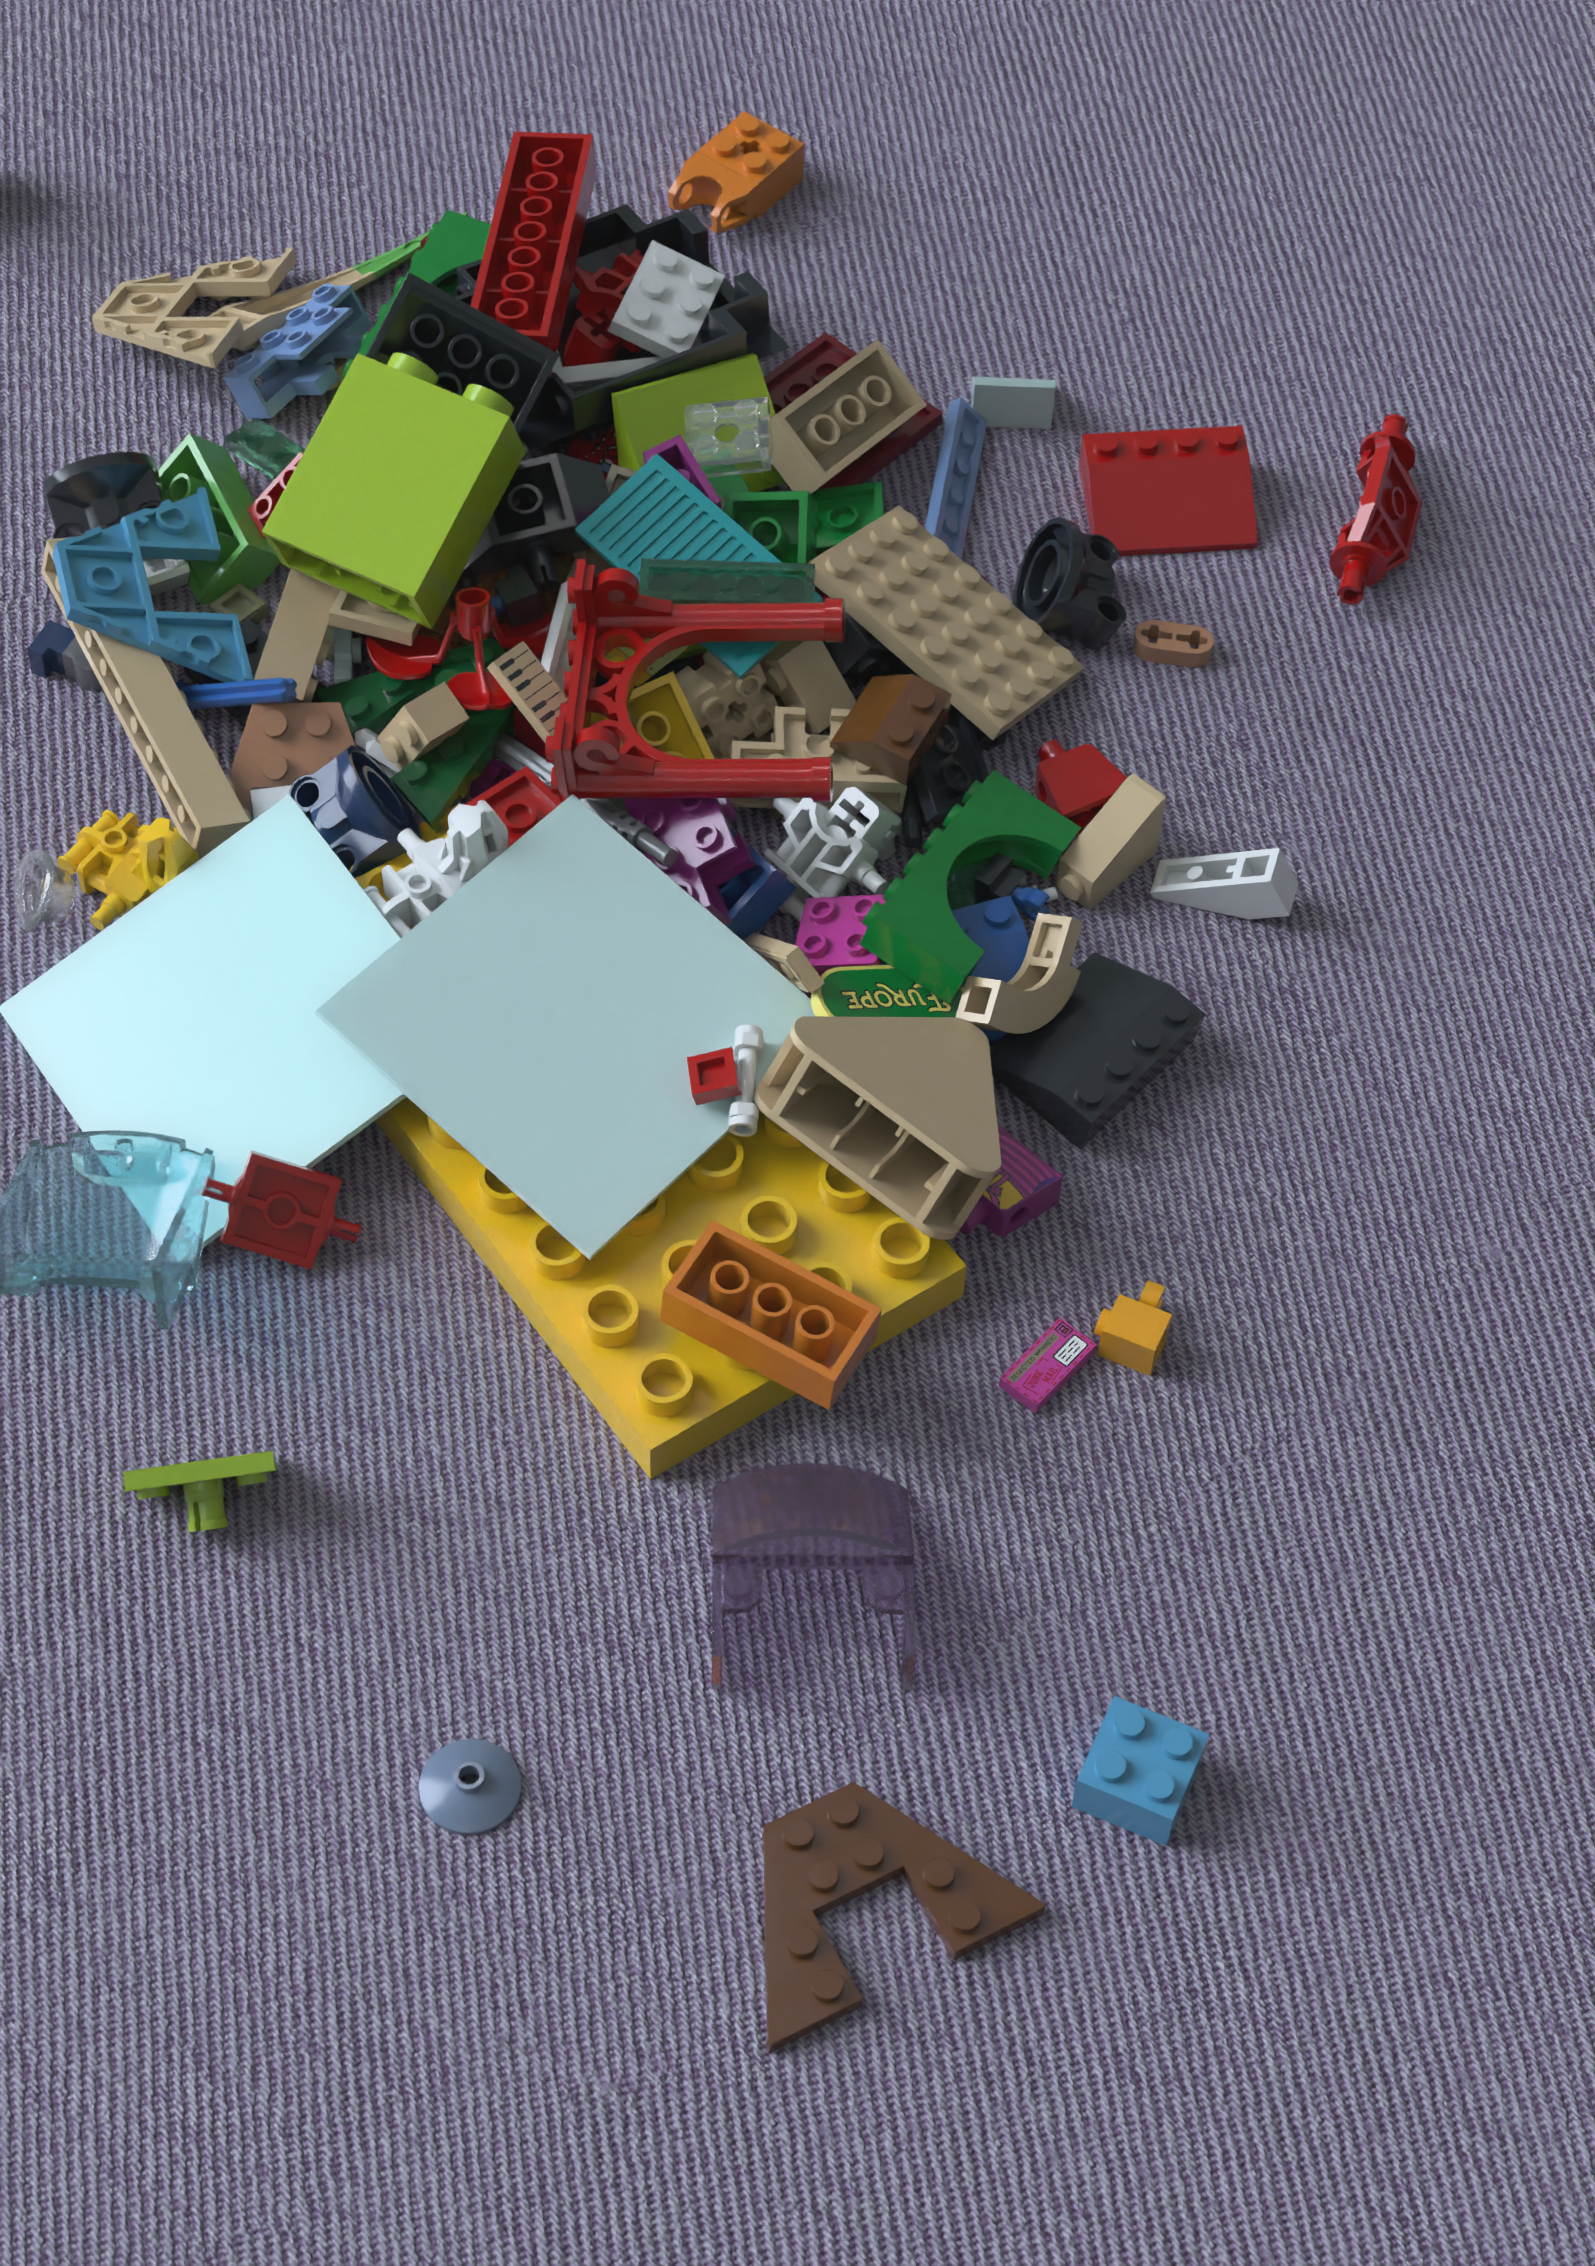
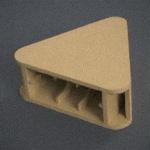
[753,1016,1002,1240]

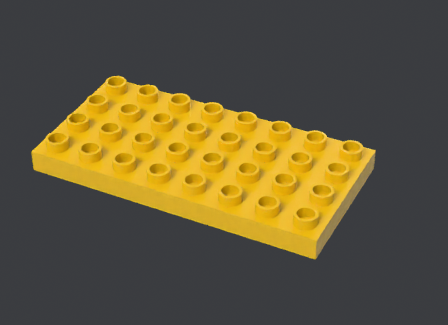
[355,832,967,1480]

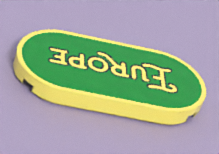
[810,965,964,1017]

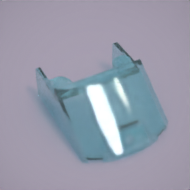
[0,1130,216,1330]

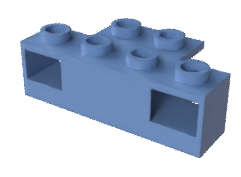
[223,283,373,419]

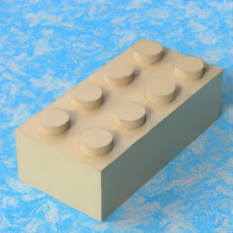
[751,339,927,494]

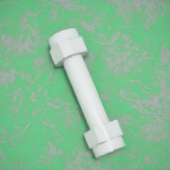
[728,1025,764,1136]

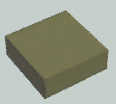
[209,583,270,624]

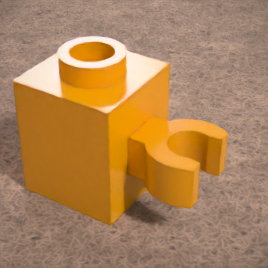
[1094,1280,1172,1376]

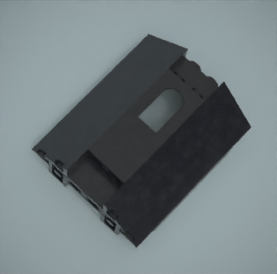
[455,204,790,458]

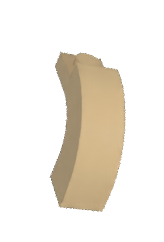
[955,913,1083,1034]

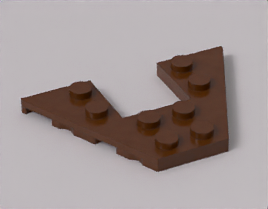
[763,1782,1045,2053]

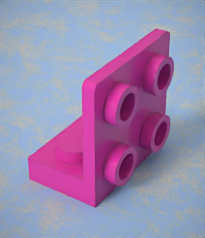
[795,894,886,999]

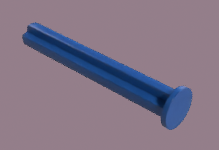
[175,678,297,711]

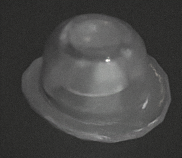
[14,849,76,933]

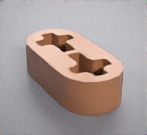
[1133,620,1214,668]

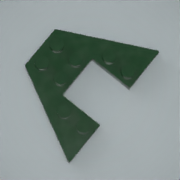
[314,638,517,834]

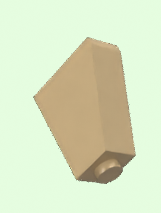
[1056,773,1166,910]

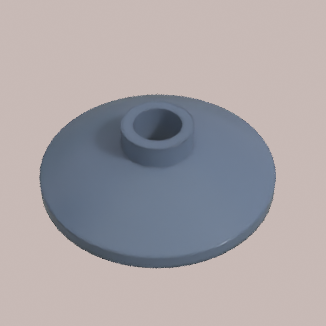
[419,1739,522,1835]

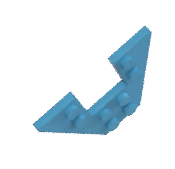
[52,487,254,683]

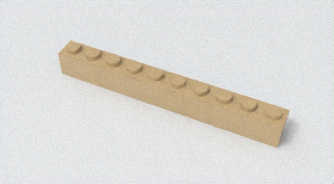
[41,536,252,859]

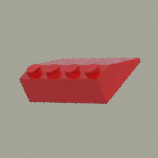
[1078,425,1258,556]

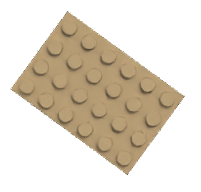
[802,506,1085,740]

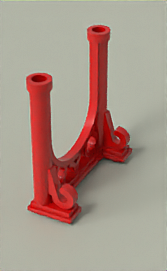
[545,559,845,803]

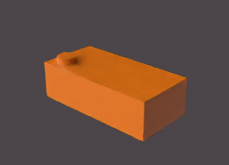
[660,1220,882,1410]

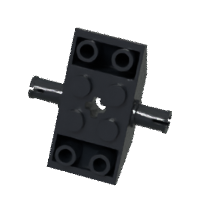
[458,437,610,594]

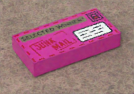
[999,1317,1097,1414]

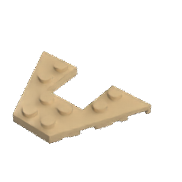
[92,248,296,368]

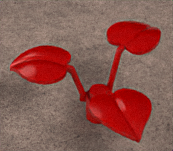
[366,587,554,710]

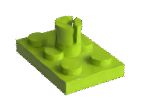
[123,1450,277,1532]

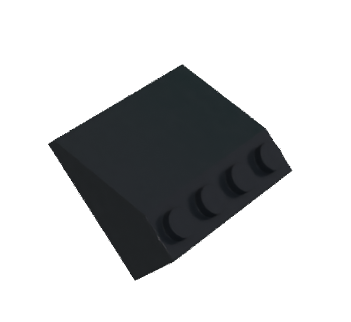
[365,272,560,434]
[990,952,1206,1150]

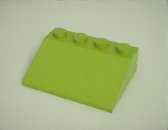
[612,353,786,492]

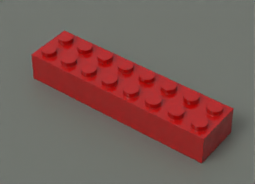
[471,131,596,376]

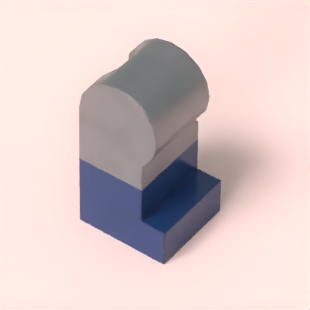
[27,620,103,691]

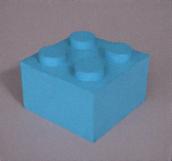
[1071,1696,1209,1846]

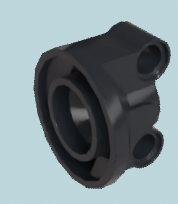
[43,452,164,539]
[1013,517,1127,650]

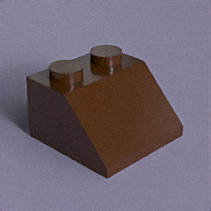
[830,674,952,786]

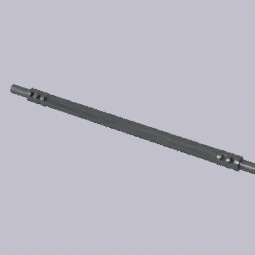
[361,642,678,866]

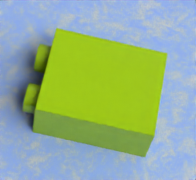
[262,352,525,629]

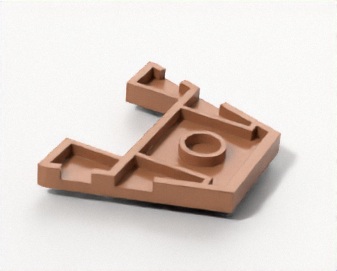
[228,702,356,821]

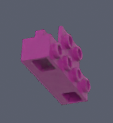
[623,798,757,926]

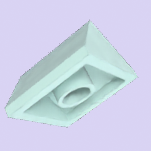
[971,377,1056,429]

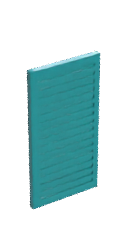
[575,453,823,679]

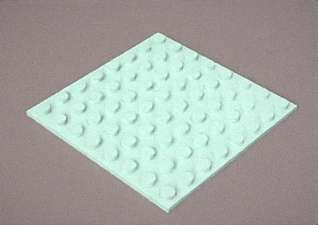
[0,794,407,1267]
[315,794,815,1260]

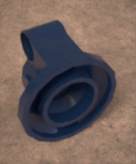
[289,745,424,879]

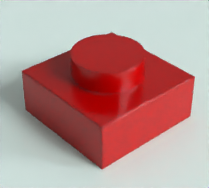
[687,1047,742,1106]

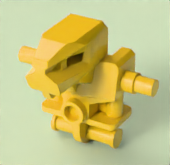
[57,810,199,930]

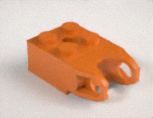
[668,111,805,233]

